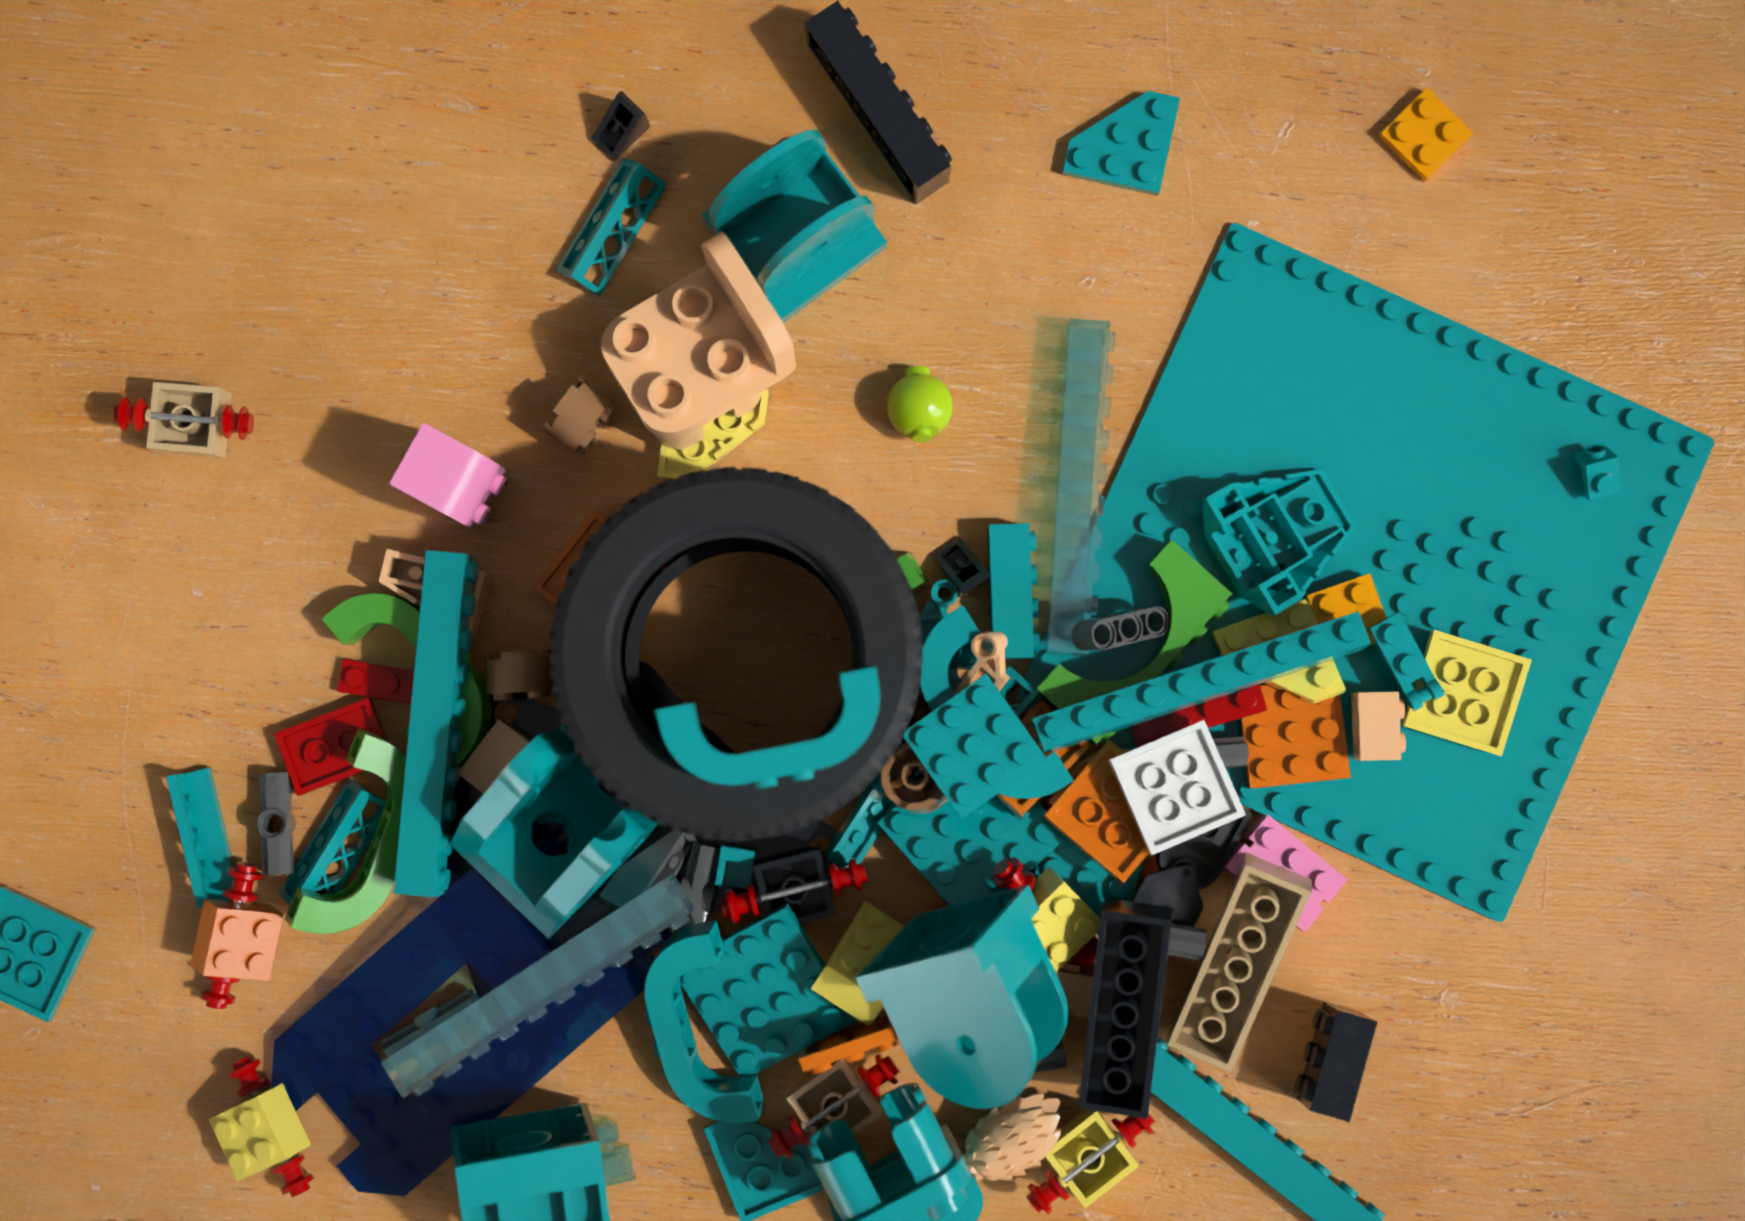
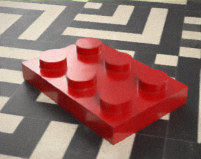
[274,697,387,796]

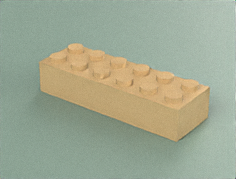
[1167,853,1312,1072]

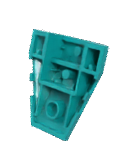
[1202,469,1357,617]

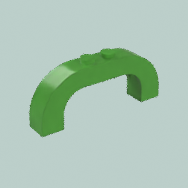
[322,594,492,769]
[285,728,406,934]

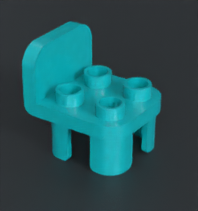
[807,1082,983,1221]

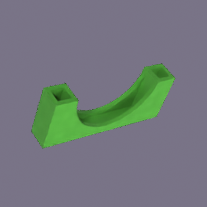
[1035,540,1232,744]

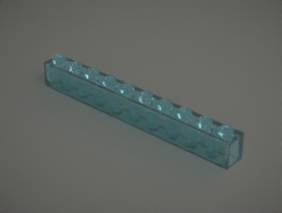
[1045,318,1115,656]
[381,873,695,1098]

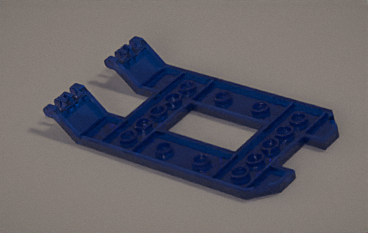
[271,823,669,1196]

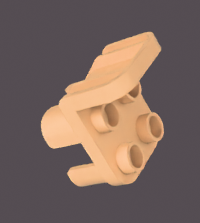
[601,232,796,449]

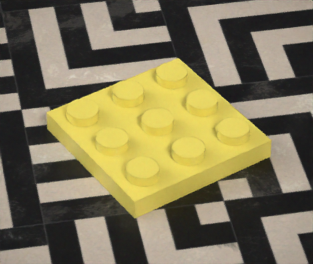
[1402,630,1532,756]

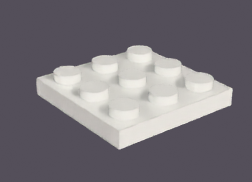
[1108,720,1246,856]

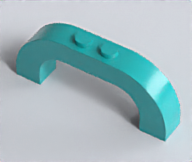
[920,605,1074,799]
[656,667,880,789]
[645,920,765,1123]

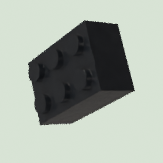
[1294,1002,1377,1122]

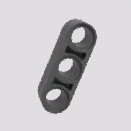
[1072,607,1170,651]

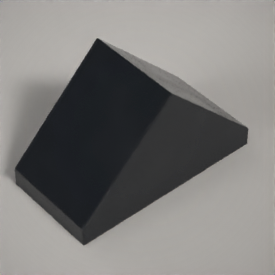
[591,91,650,161]
[932,537,991,598]

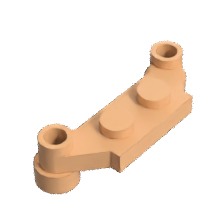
[915,631,1010,724]

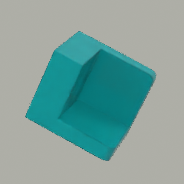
[715,844,757,889]

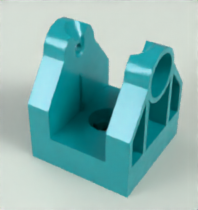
[450,728,658,939]
[450,1102,610,1221]

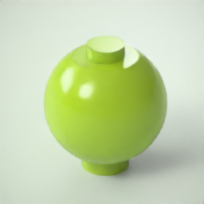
[886,366,953,443]

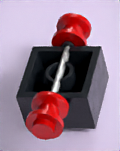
[721,844,868,924]

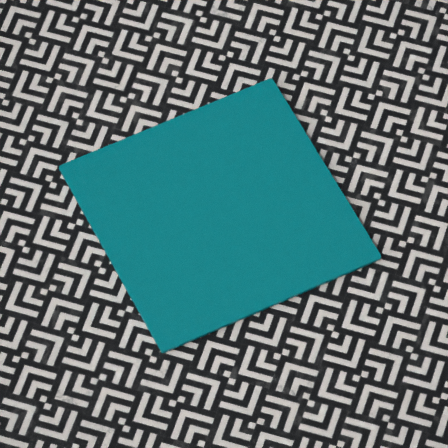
[1016,223,1714,922]

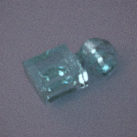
[595,1119,636,1186]

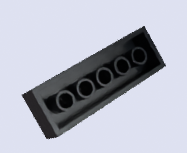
[804,1,952,204]
[1078,898,1174,1119]

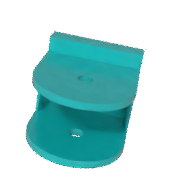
[702,130,887,324]
[855,885,1068,1109]

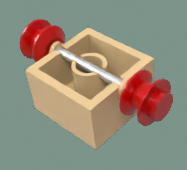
[114,382,254,459]

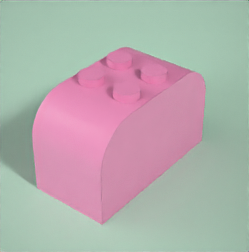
[389,422,508,529]

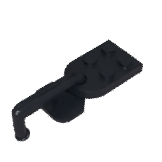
[1133,808,1254,927]

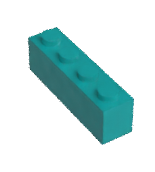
[987,523,1040,660]

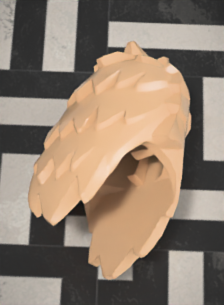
[963,1093,1061,1181]

